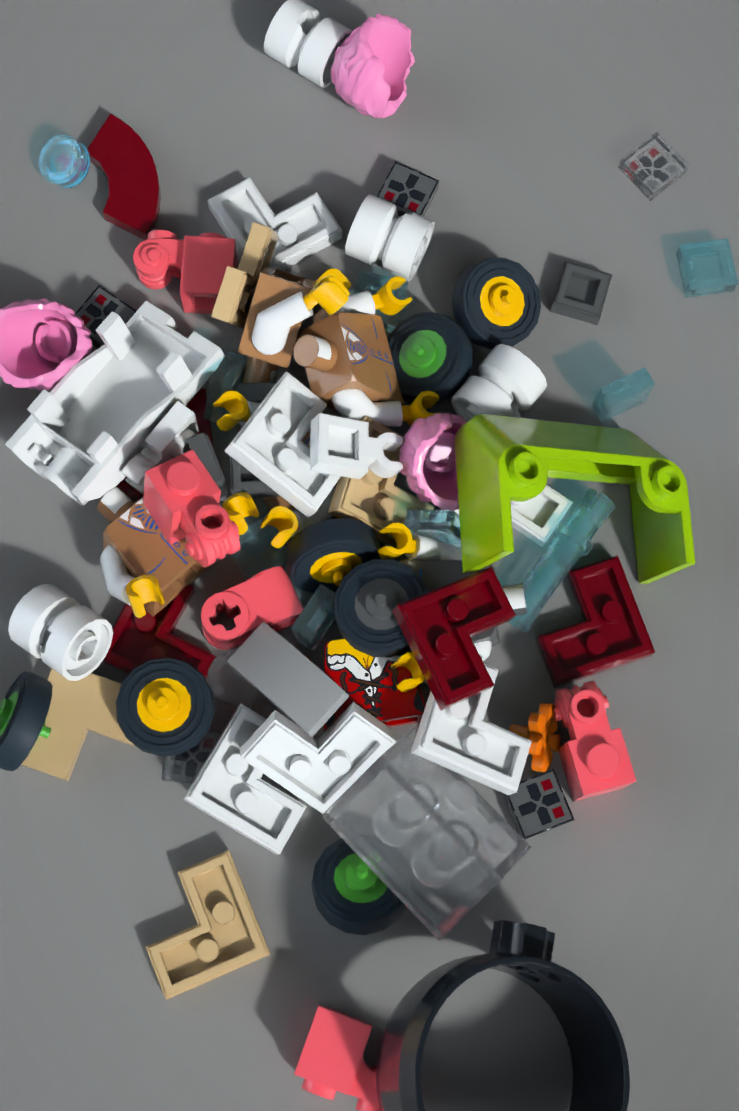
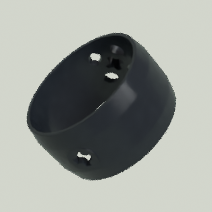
[376,920,630,1111]

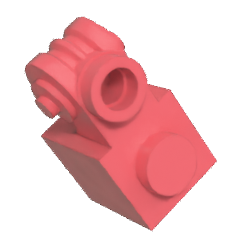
[133,230,238,314]
[143,449,241,567]
[553,681,636,802]
[294,1004,381,1111]

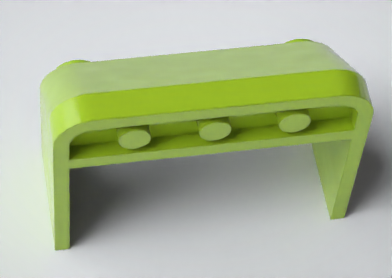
[455,414,696,584]

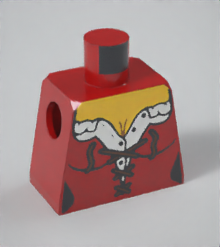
[323,639,426,733]

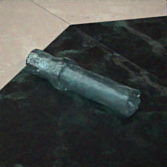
[508,488,616,632]

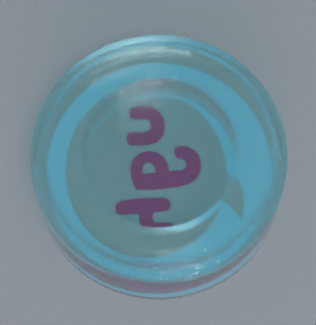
[39,135,90,188]

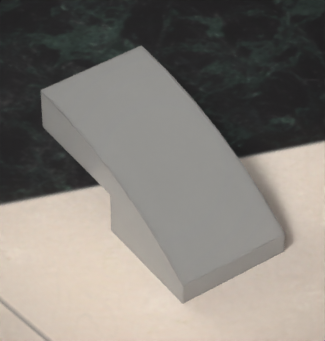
[226,621,349,737]

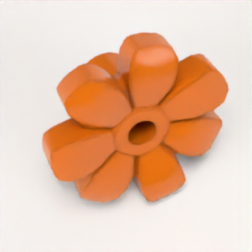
[508,703,561,772]

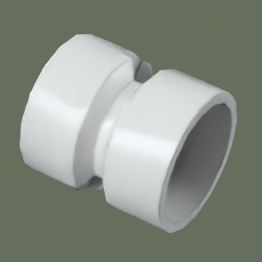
[264,0,352,88]
[345,194,435,282]
[451,344,547,421]
[8,584,113,681]

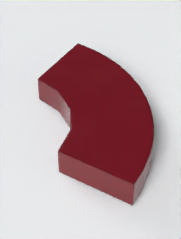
[86,113,161,240]

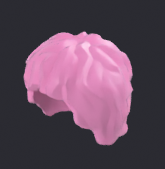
[331,13,415,118]
[0,298,93,391]
[399,413,467,511]

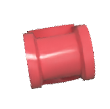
[201,566,306,650]

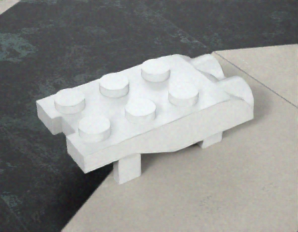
[5,301,226,506]

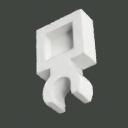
[122,401,199,494]
[310,413,403,479]

